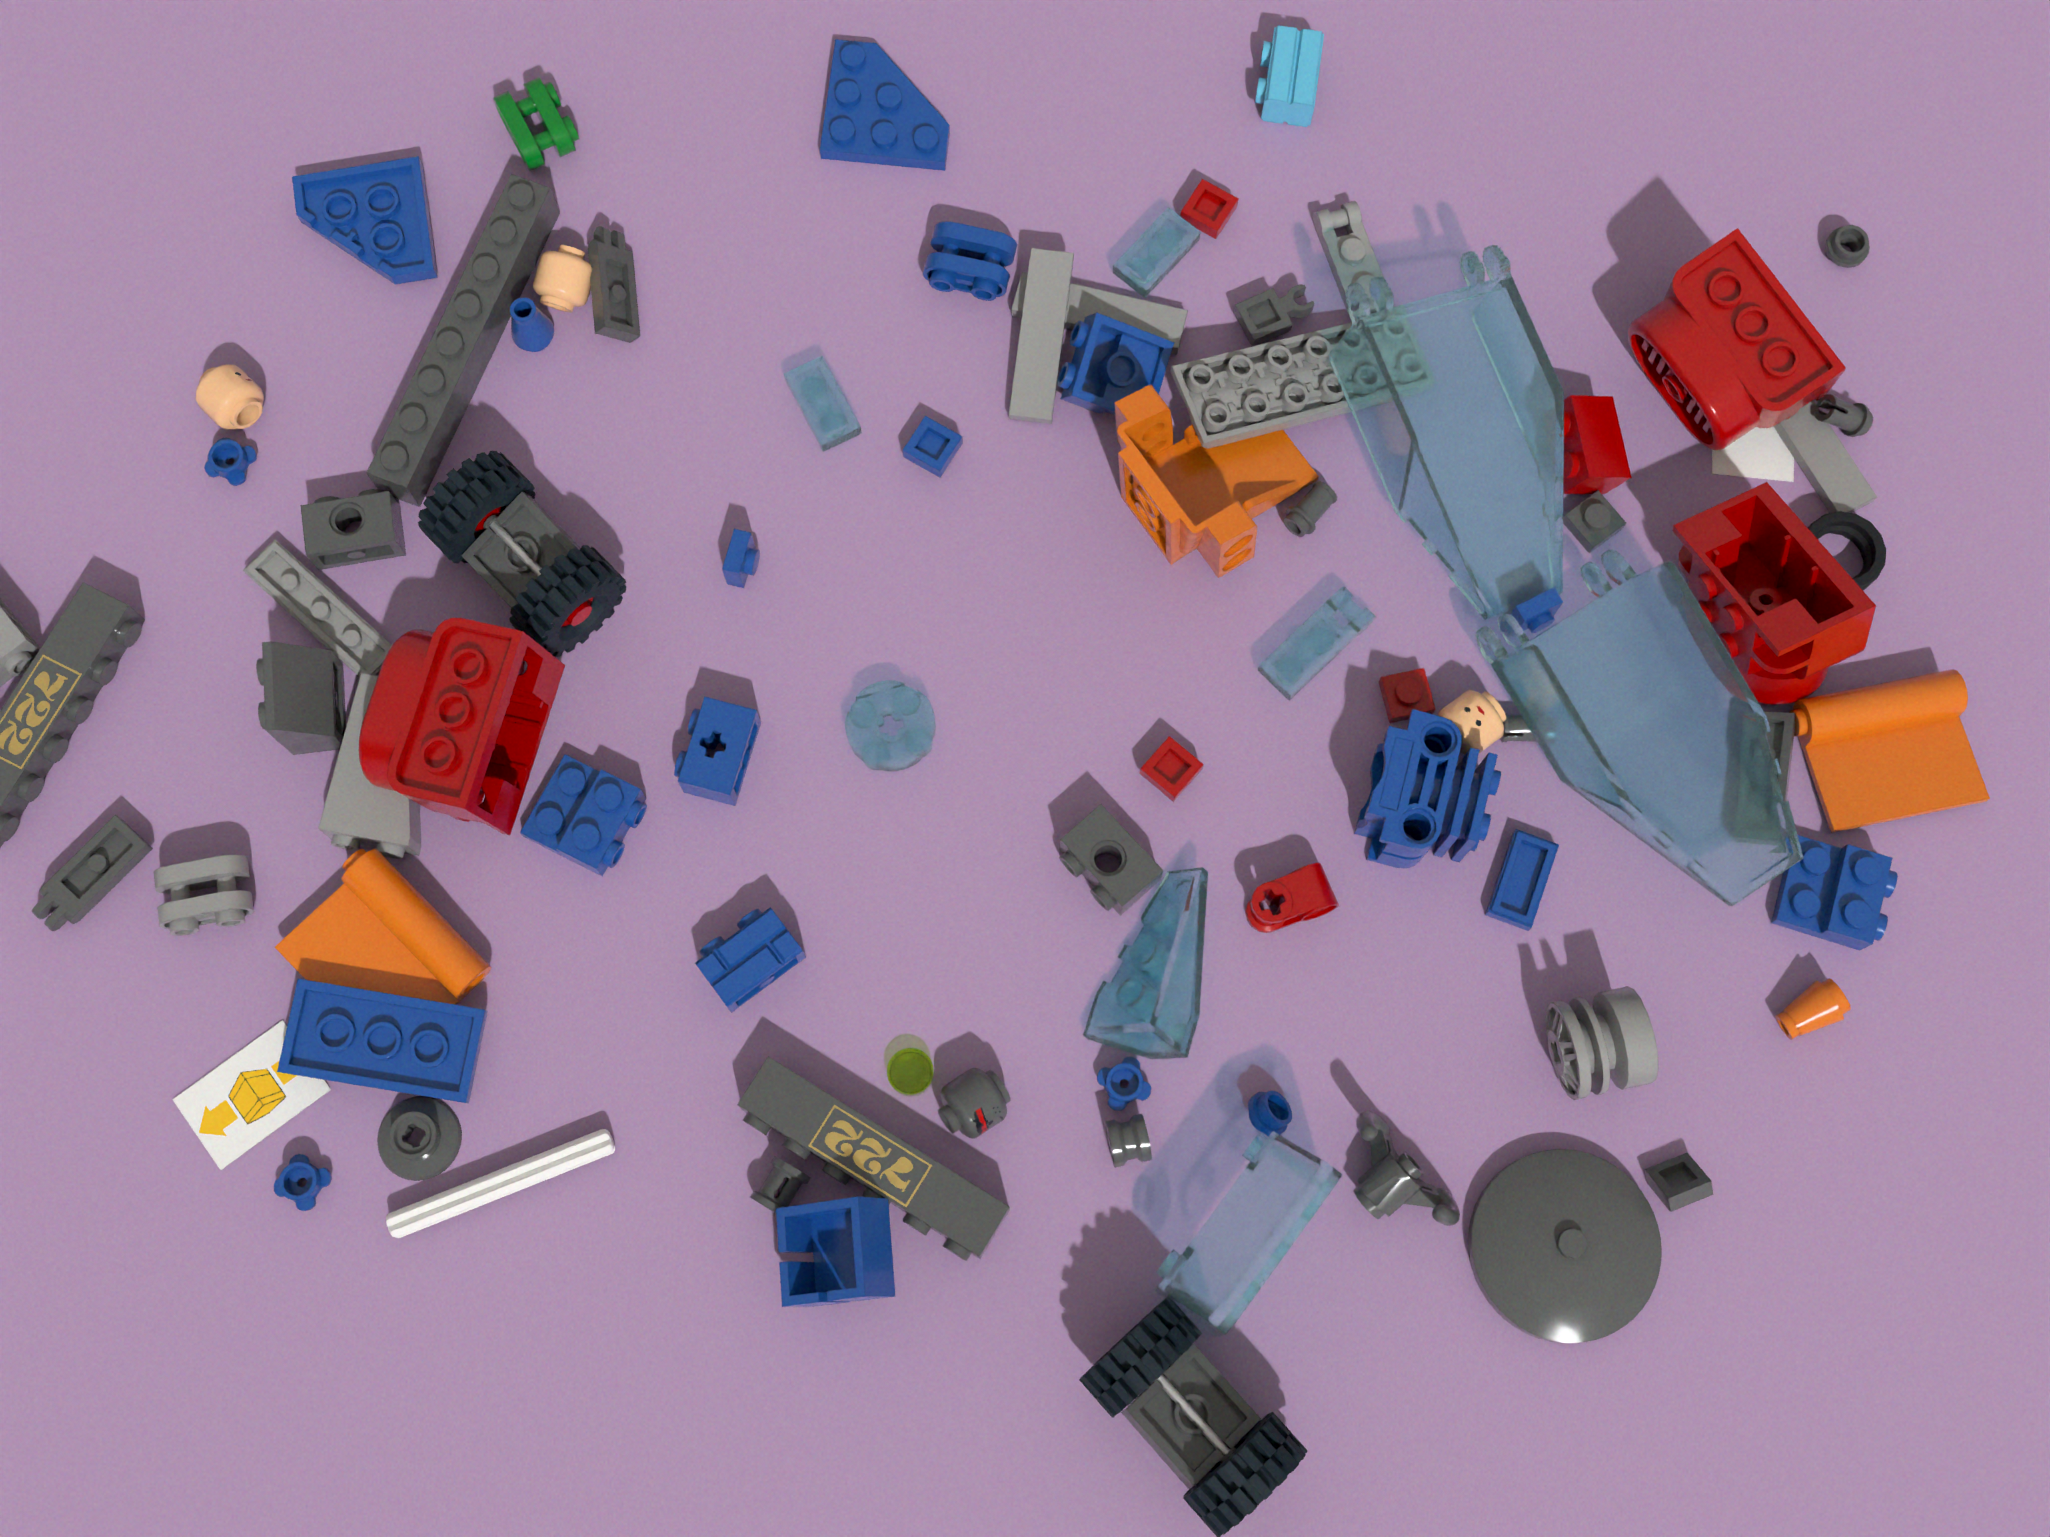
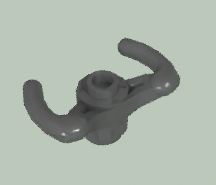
[1353,1111,1460,1226]

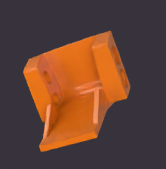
[1114,385,1319,578]

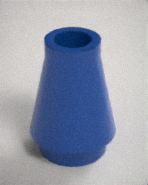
[510,298,554,352]

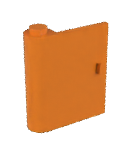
[1789,669,1990,833]
[275,848,492,1005]

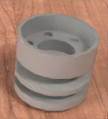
[1545,986,1659,1100]

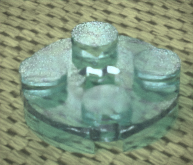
[845,680,936,772]

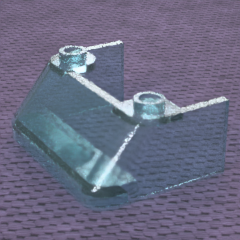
[1153,1131,1342,1337]

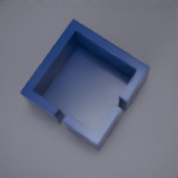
[776,1196,896,1307]

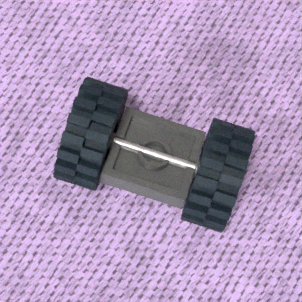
[418,451,626,657]
[1079,1296,1307,1537]

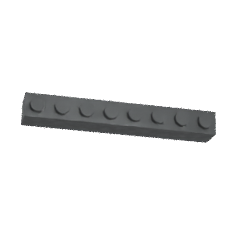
[366,174,560,507]

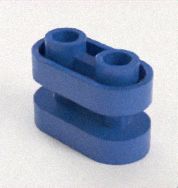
[923,221,1017,301]

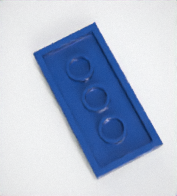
[277,979,488,1104]

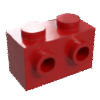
[1545,395,1632,494]

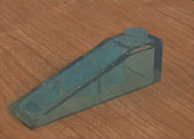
[1083,867,1208,1059]

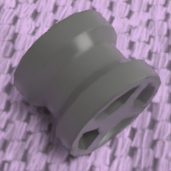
[1105,1114,1152,1168]

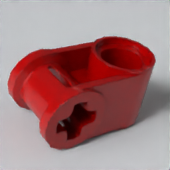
[1245,863,1339,933]

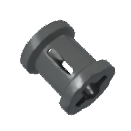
[750,1156,811,1213]

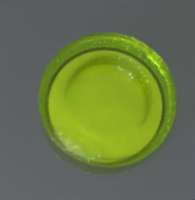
[887,1048,934,1097]

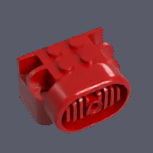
[1628,228,1846,450]
[1672,482,1876,705]
[358,618,565,835]

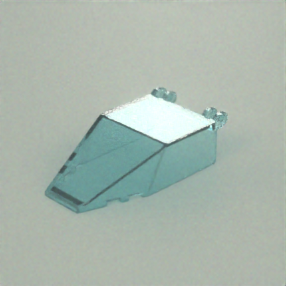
[1329,245,1564,620]
[1475,549,1803,906]

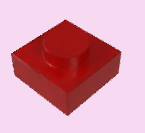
[1180,179,1239,239]
[1378,668,1436,723]
[1139,736,1204,802]

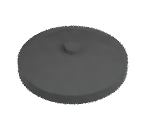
[1468,1149,1662,1343]

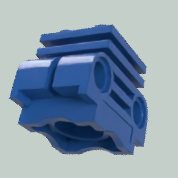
[1354,709,1501,869]

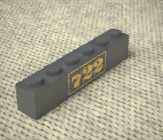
[0,582,145,848]
[737,1056,1010,1261]

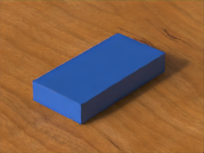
[1485,829,1559,931]

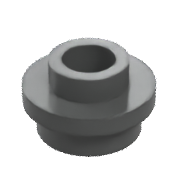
[1825,225,1870,268]

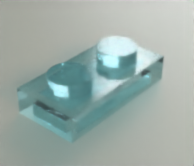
[1113,207,1201,298]
[784,356,862,452]

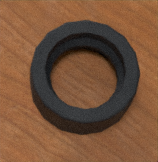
[1808,511,1886,590]

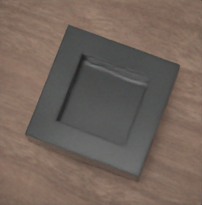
[1561,490,1626,553]
[1645,1153,1713,1212]

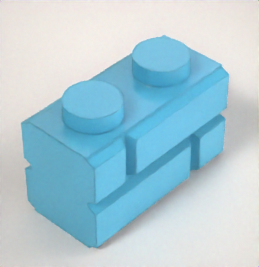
[1255,25,1324,127]

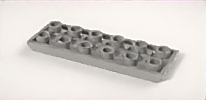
[1170,310,1435,448]

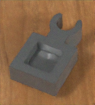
[1233,284,1314,346]

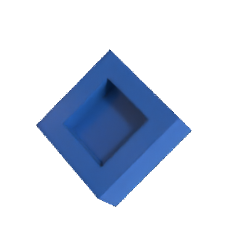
[902,416,963,478]
[722,529,760,588]
[1506,587,1563,635]

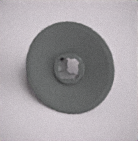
[377,1096,462,1181]

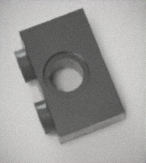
[300,489,406,570]
[1059,804,1163,916]

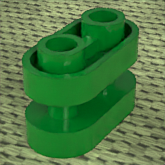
[493,77,579,171]

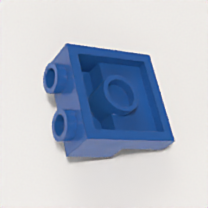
[1057,312,1174,416]
[520,755,647,877]
[1771,835,1898,951]

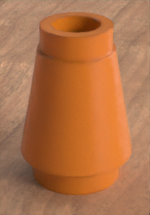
[1775,978,1851,1040]

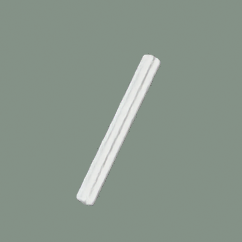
[386,1129,615,1238]

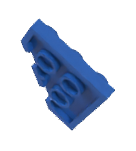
[820,39,950,171]
[292,156,438,285]

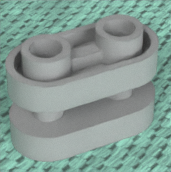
[153,855,254,936]

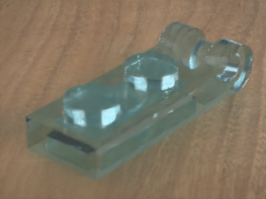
[1257,586,1376,701]

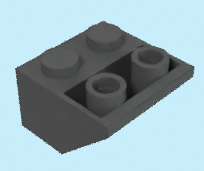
[256,641,346,755]

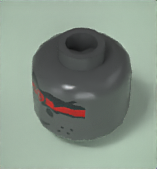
[938,1068,1011,1139]

